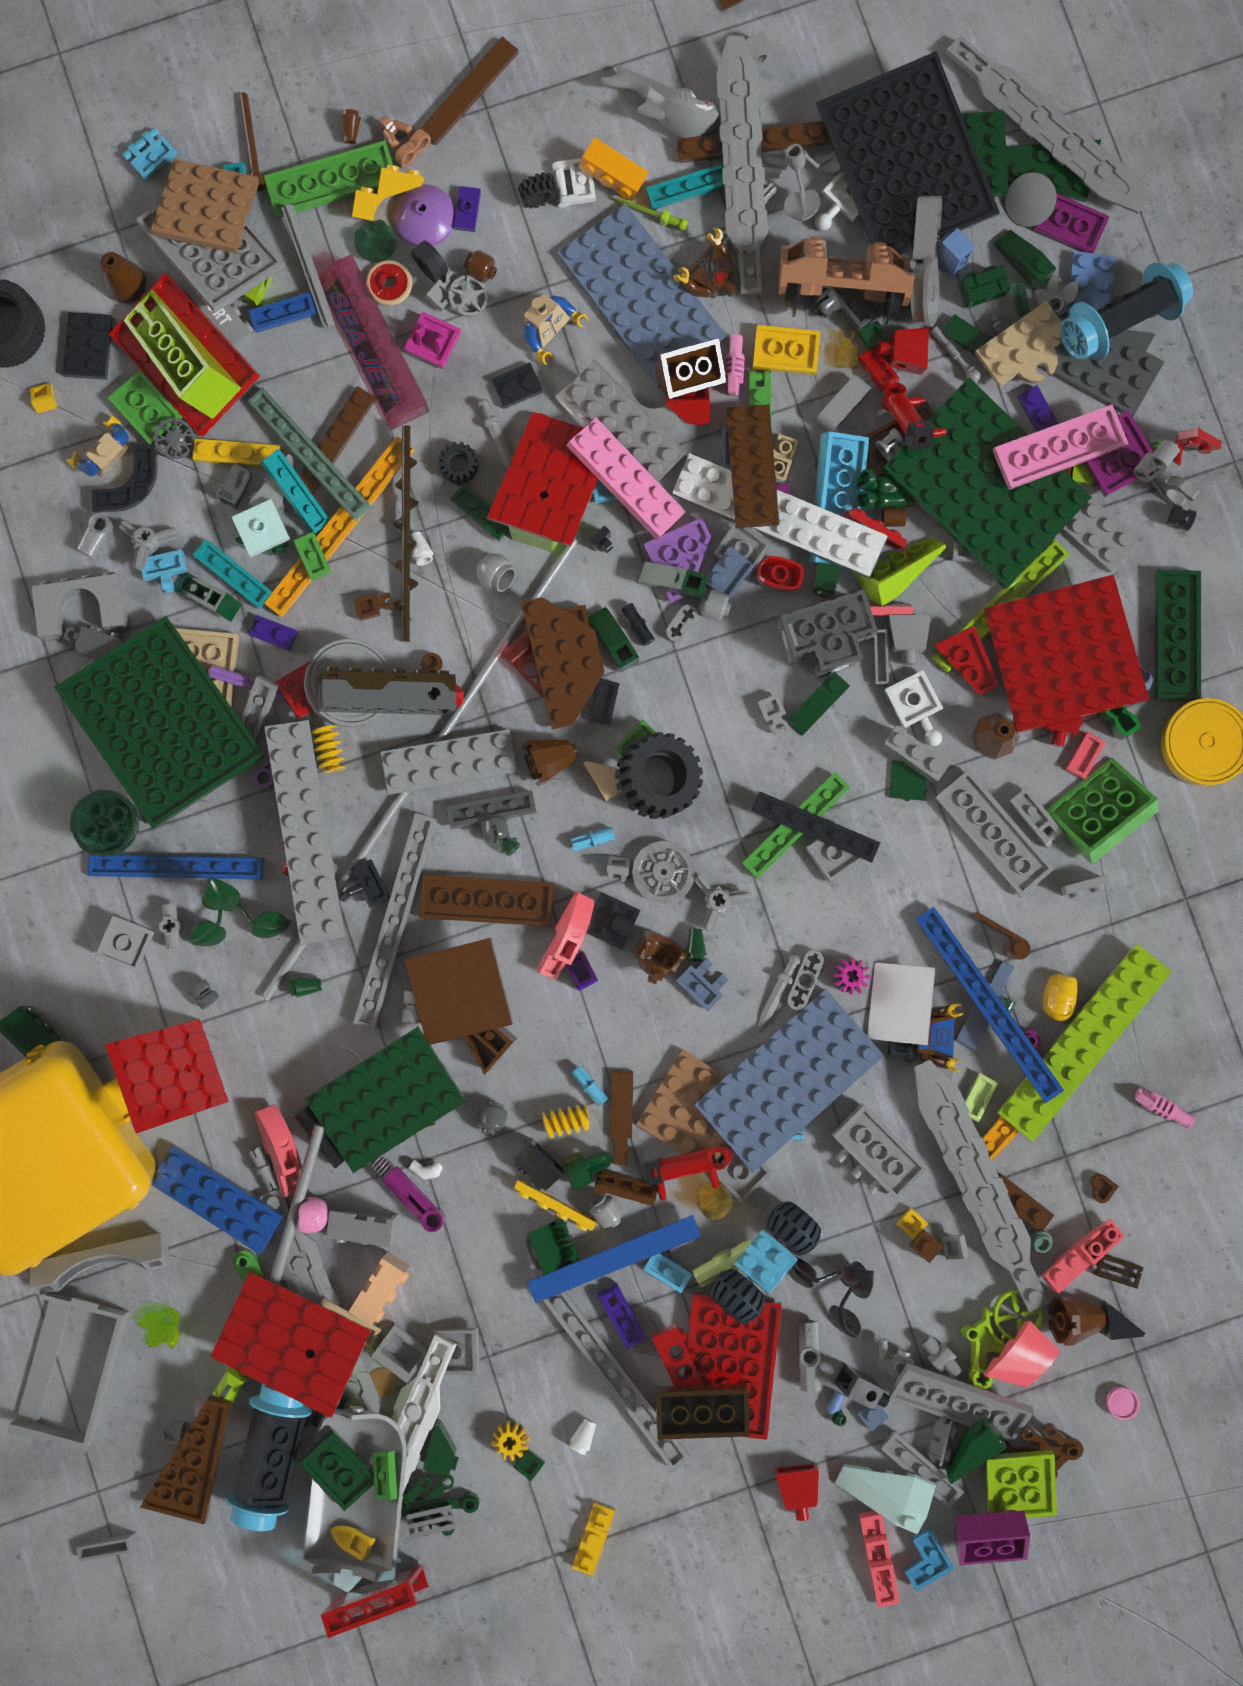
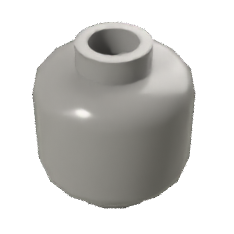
[698,590,731,621]
[590,1195,623,1228]

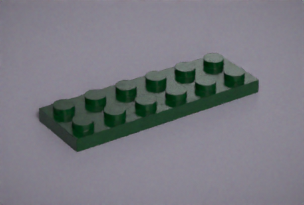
[1155,570,1201,700]

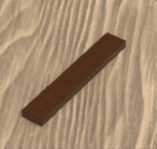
[420,36,519,145]

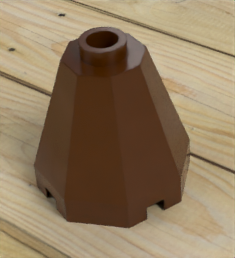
[971,712,1020,760]
[522,740,578,786]
[1048,1296,1107,1346]

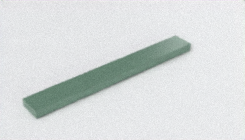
[247,387,371,521]

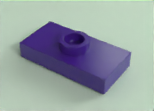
[454,186,481,232]

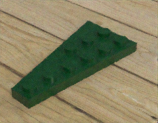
[1006,139,1101,202]

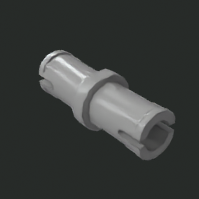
[248,1146,279,1192]

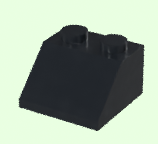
[514,1139,564,1192]

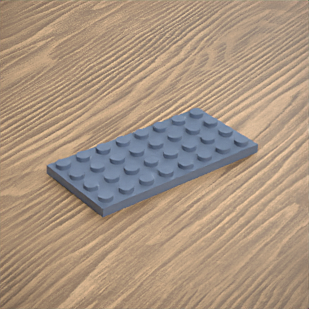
[557,203,727,388]
[694,989,884,1173]

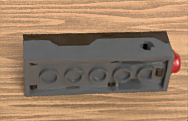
[317,667,464,715]

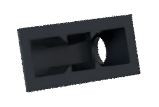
[834,1363,890,1410]

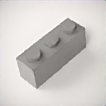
[881,726,950,784]

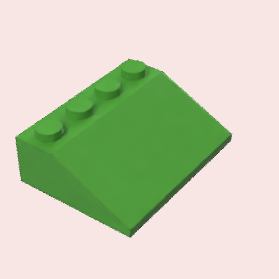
[1046,758,1159,865]

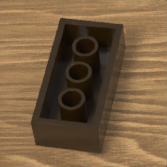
[655,1383,750,1440]

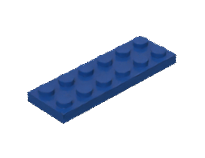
[151,1145,284,1254]

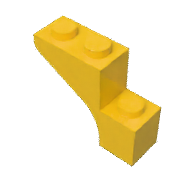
[352,165,424,221]

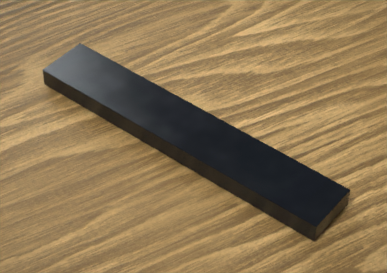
[751,791,881,863]

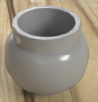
[476,553,516,592]

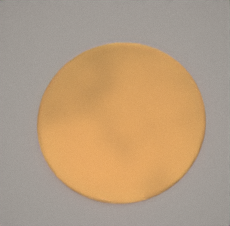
[371,1368,397,1397]

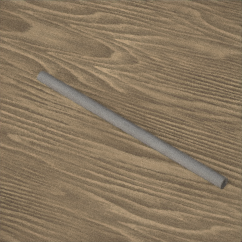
[269,1123,324,1285]

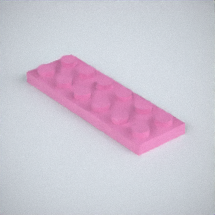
[992,405,1129,490]
[566,418,686,540]

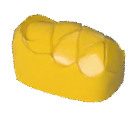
[1042,974,1077,1021]

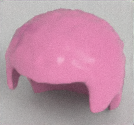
[298,1197,329,1233]

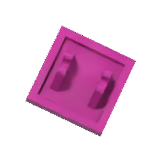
[404,311,461,369]

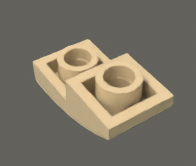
[773,434,799,481]

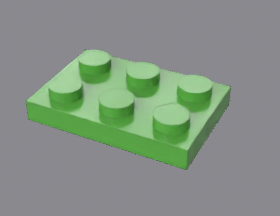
[108,370,184,444]

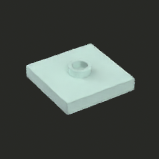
[232,499,290,557]

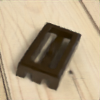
[1093,1255,1144,1289]

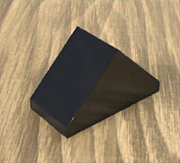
[1102,1301,1146,1340]

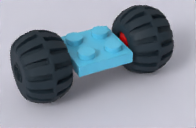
[710,1201,821,1324]

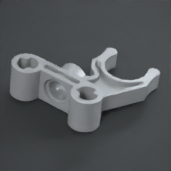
[1133,439,1199,506]

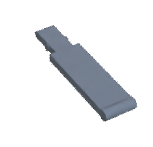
[955,960,1014,1051]

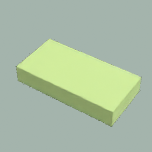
[964,1072,998,1122]

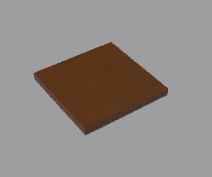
[405,937,513,1045]

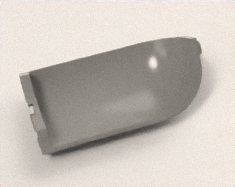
[301,1406,407,1582]

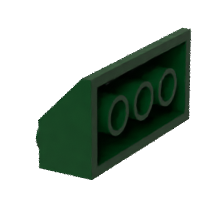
[0,1006,70,1057]

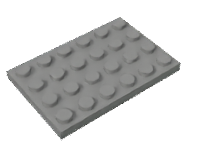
[136,205,285,313]

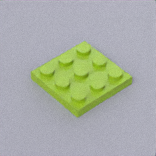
[985,1450,1057,1518]

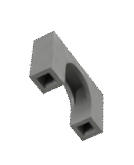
[31,572,130,641]

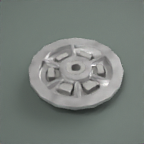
[632,841,695,904]

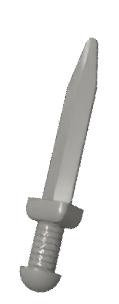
[478,399,513,469]
[757,955,800,1031]

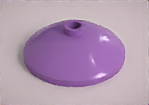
[392,184,456,246]

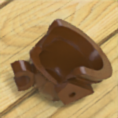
[635,930,687,984]

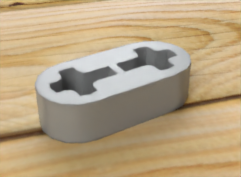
[666,605,698,643]

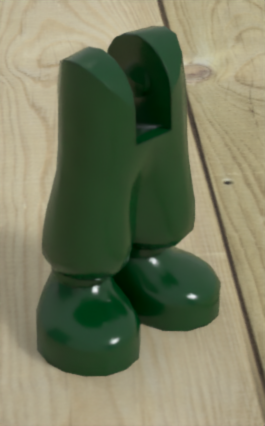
[857,469,915,510]

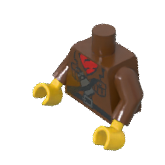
[673,228,738,299]

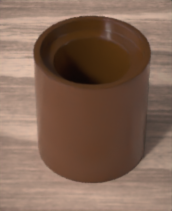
[882,507,906,527]

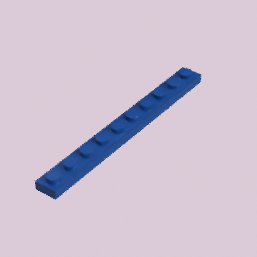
[915,907,1064,1103]

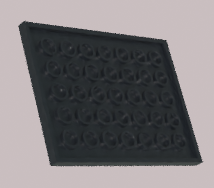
[816,51,1000,256]

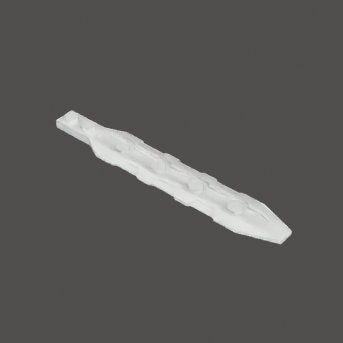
[334,1334,457,1593]

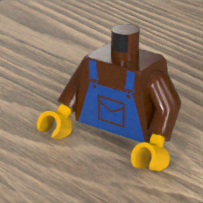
[915,1003,963,1072]

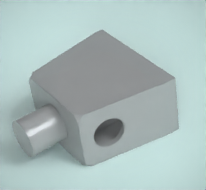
[886,615,931,665]

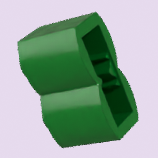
[1097,706,1140,740]

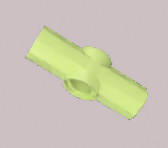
[692,1239,752,1288]

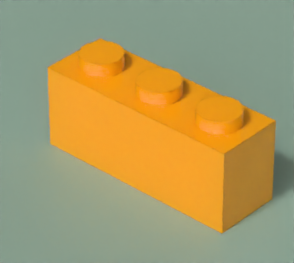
[578,137,649,201]

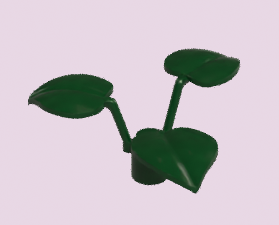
[188,878,291,946]

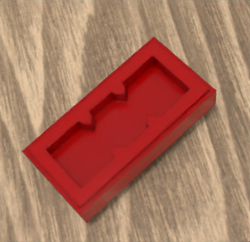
[858,346,900,392]

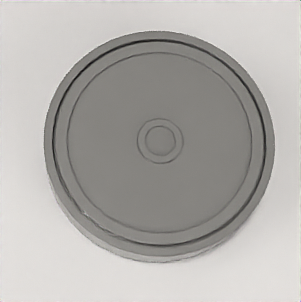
[304,639,392,728]

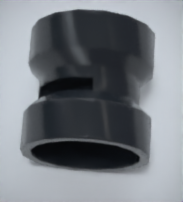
[1167,504,1197,531]

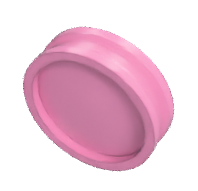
[1106,1386,1140,1420]

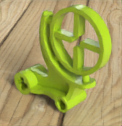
[960,1289,1042,1390]

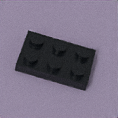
[63,312,113,380]

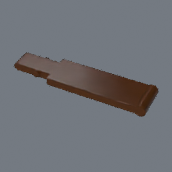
[610,1070,633,1165]

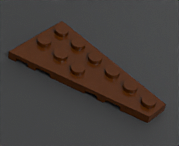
[140,1395,231,1524]

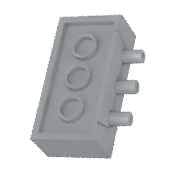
[831,1103,928,1200]

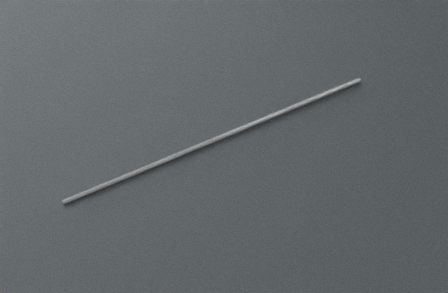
[261,531,583,1001]

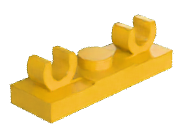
[572,1501,615,1576]

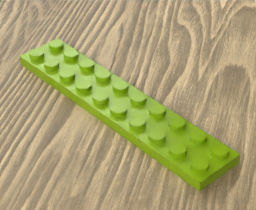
[997,943,1172,1142]

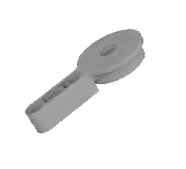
[911,196,942,327]

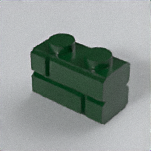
[959,265,1011,309]

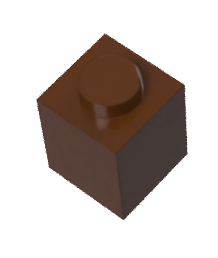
[908,1229,944,1263]

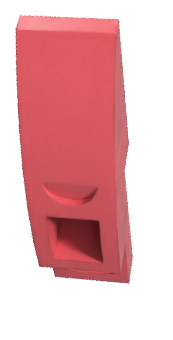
[536,891,595,980]
[254,1104,302,1197]
[1041,1219,1125,1294]

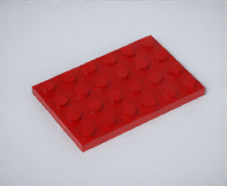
[684,1292,782,1440]

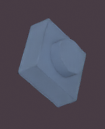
[857,1405,889,1432]

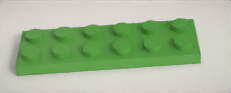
[264,140,393,218]

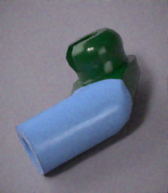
[827,1390,847,1426]

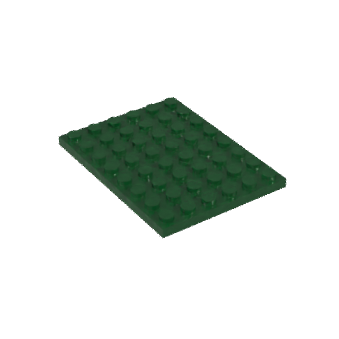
[882,377,1092,589]
[54,616,266,830]

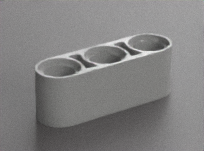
[815,374,872,432]

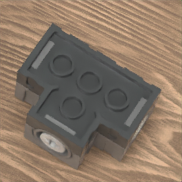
[777,589,878,678]

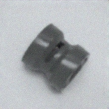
[188,979,219,1010]

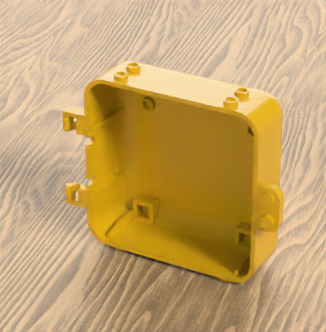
[0,1041,156,1276]

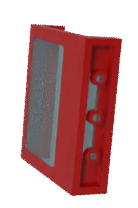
[321,1564,429,1638]

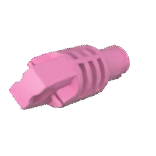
[724,334,745,396]
[1135,1087,1195,1129]

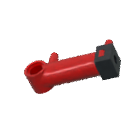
[882,382,946,451]
[643,1145,733,1201]

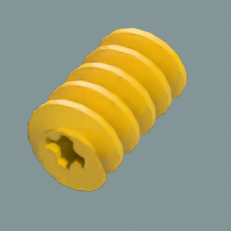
[311,726,346,773]
[542,1103,590,1139]

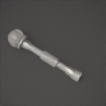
[931,326,980,383]

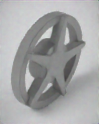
[448,276,488,317]

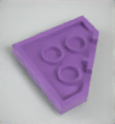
[643,517,711,604]

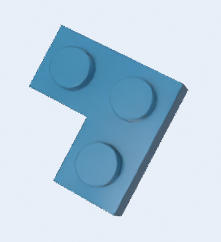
[904,1526,955,1592]

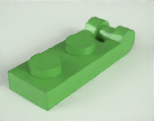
[749,370,771,416]

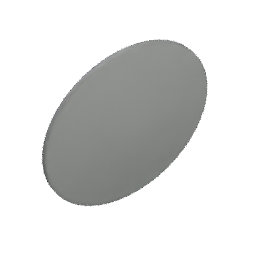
[1005,173,1057,227]

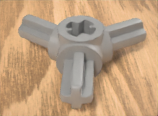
[119,520,178,571]
[694,872,751,932]

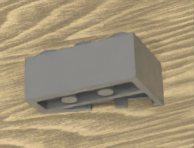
[326,1208,399,1247]

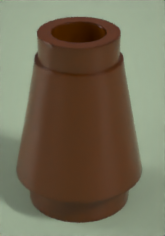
[340,109,361,144]

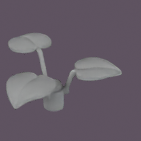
[762,144,841,221]

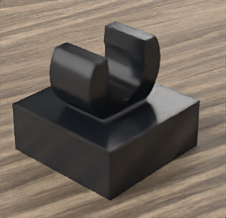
[589,525,613,554]

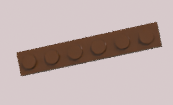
[298,386,376,495]

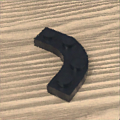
[92,444,158,513]

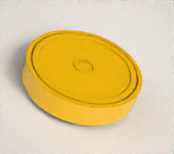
[1160,698,1243,787]

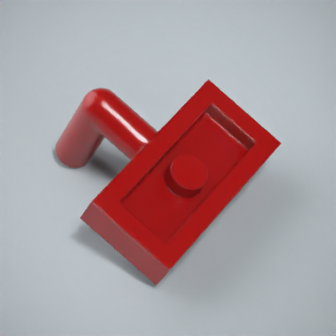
[1173,428,1222,466]

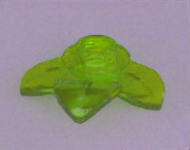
[138,1308,181,1348]

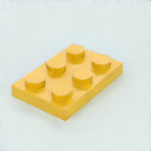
[752,325,821,375]

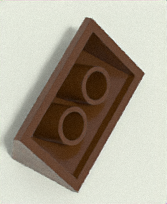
[654,339,726,398]

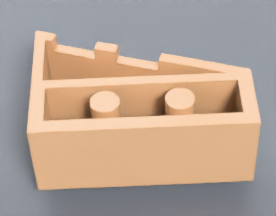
[348,1251,410,1327]

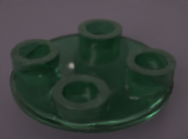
[354,219,397,262]

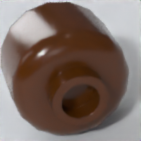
[464,250,497,283]

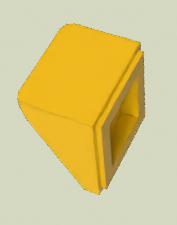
[30,383,57,413]

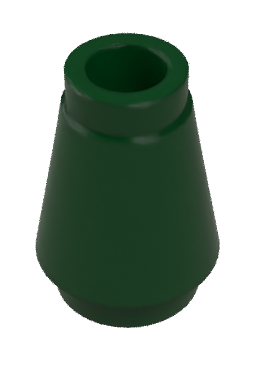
[686,928,707,961]
[289,976,322,998]

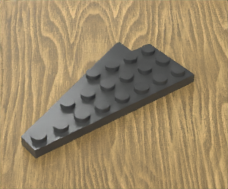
[984,315,1164,417]

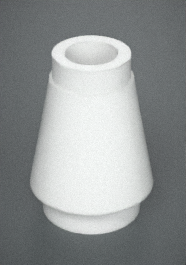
[410,532,433,566]
[569,1418,596,1455]

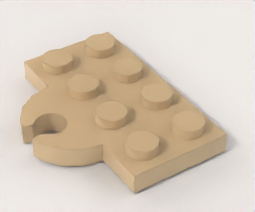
[975,301,1063,387]

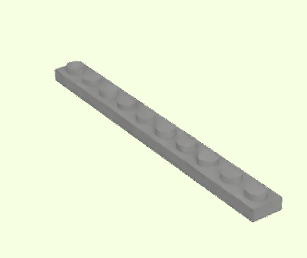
[353,813,437,1029]
[543,1291,690,1472]

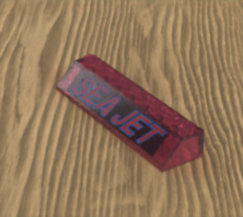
[319,254,430,430]

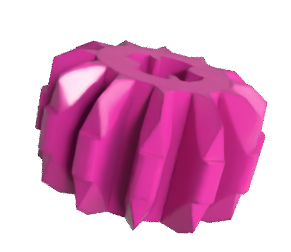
[833,957,871,995]

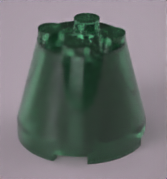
[70,789,140,857]

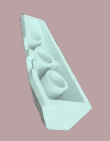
[835,1464,936,1534]

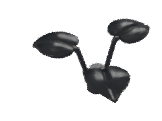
[790,1256,874,1338]

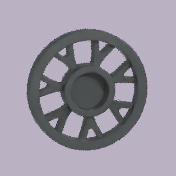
[154,418,195,459]

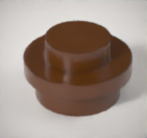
[421,653,443,674]

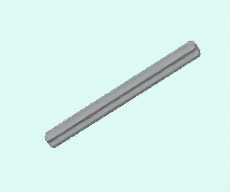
[282,204,335,328]

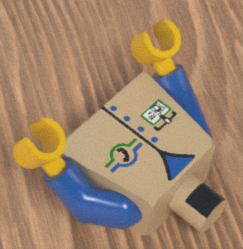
[523,294,588,365]
[66,414,130,477]

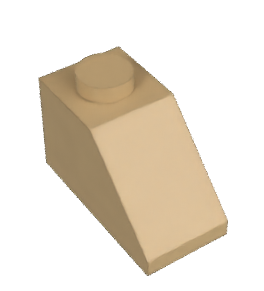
[583,761,622,802]

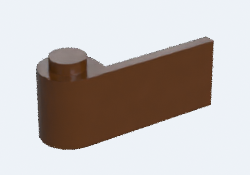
[970,911,1031,960]

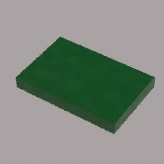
[299,1429,374,1512]

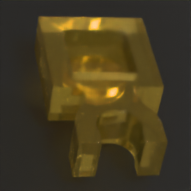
[835,330,858,369]

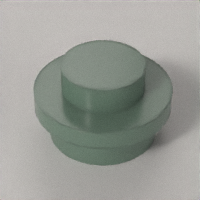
[1031,1231,1053,1253]

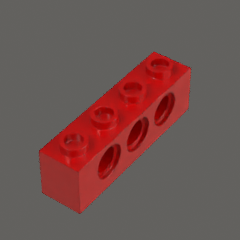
[652,1323,707,1386]

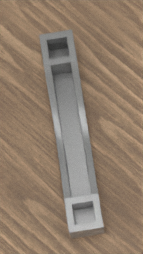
[30,1232,169,1295]

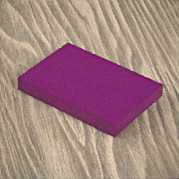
[1033,193,1110,253]

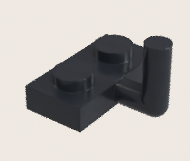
[339,859,390,908]

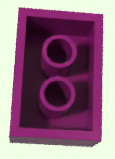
[954,1510,1030,1566]

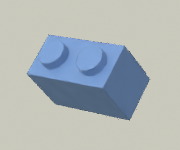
[938,228,975,277]

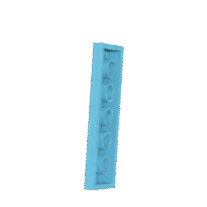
[807,431,869,567]

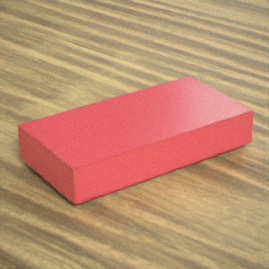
[869,603,913,615]
[1064,731,1106,780]

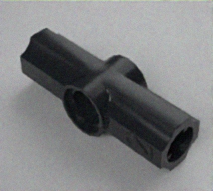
[294,1105,345,1169]

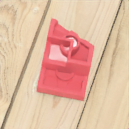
[984,1321,1060,1387]

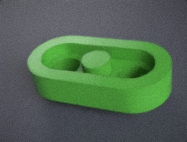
[233,1249,267,1284]

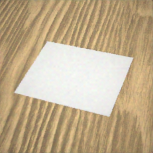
[867,963,935,1045]

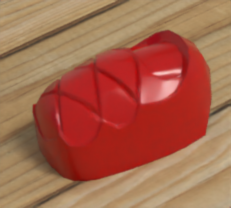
[755,556,804,591]

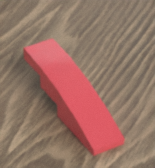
[859,1510,900,1608]

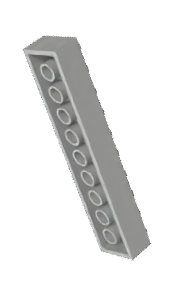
[265,720,345,945]

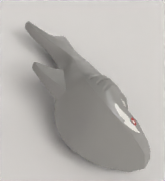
[600,65,721,138]

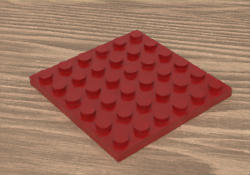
[984,574,1149,733]

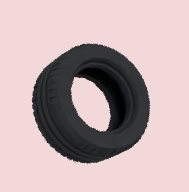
[0,279,46,368]

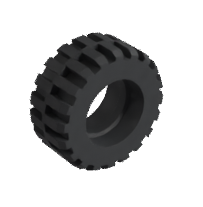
[615,732,703,819]

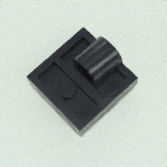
[586,892,641,950]

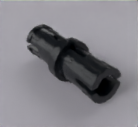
[621,603,655,646]

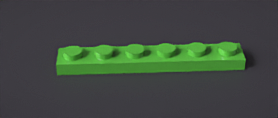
[742,772,850,879]

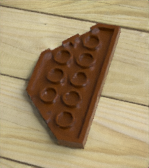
[521,597,605,730]

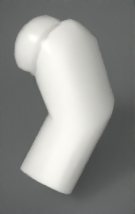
[408,1160,442,1180]

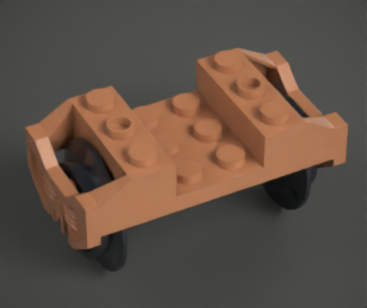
[778,236,915,325]

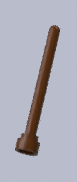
[240,92,266,191]

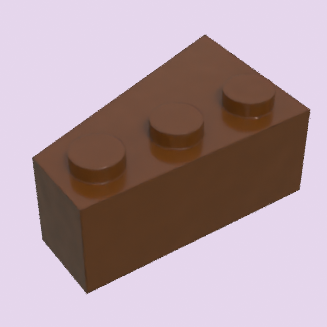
[462,1027,517,1075]

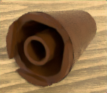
[100,252,147,303]

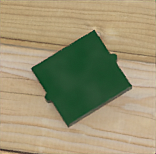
[889,760,927,802]

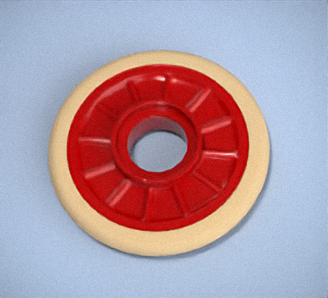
[366,260,412,306]

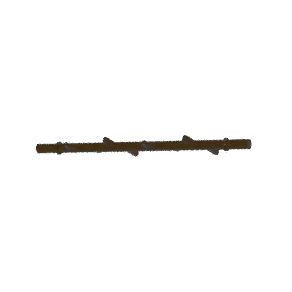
[393,425,419,642]

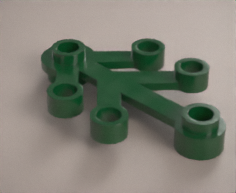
[401,1474,480,1536]

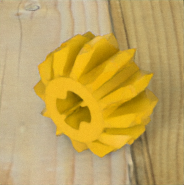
[491,1421,529,1461]

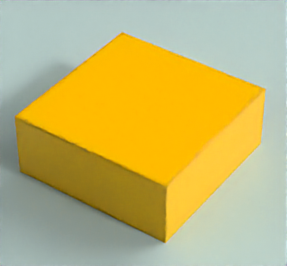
[896,1207,928,1240]

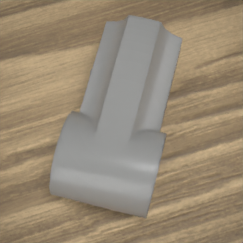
[77,514,114,558]

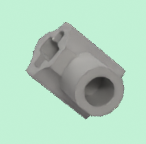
[159,904,184,949]
[920,1335,963,1379]

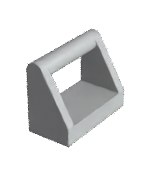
[371,1324,428,1383]

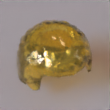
[697,1181,733,1221]

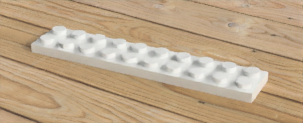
[672,453,888,577]

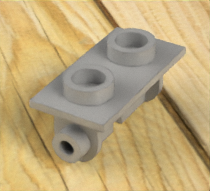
[927,1416,958,1467]

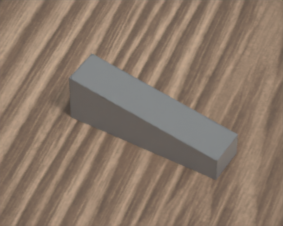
[872,629,889,684]
[76,1532,138,1561]

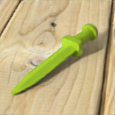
[612,197,688,231]

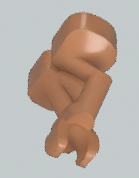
[380,116,431,168]

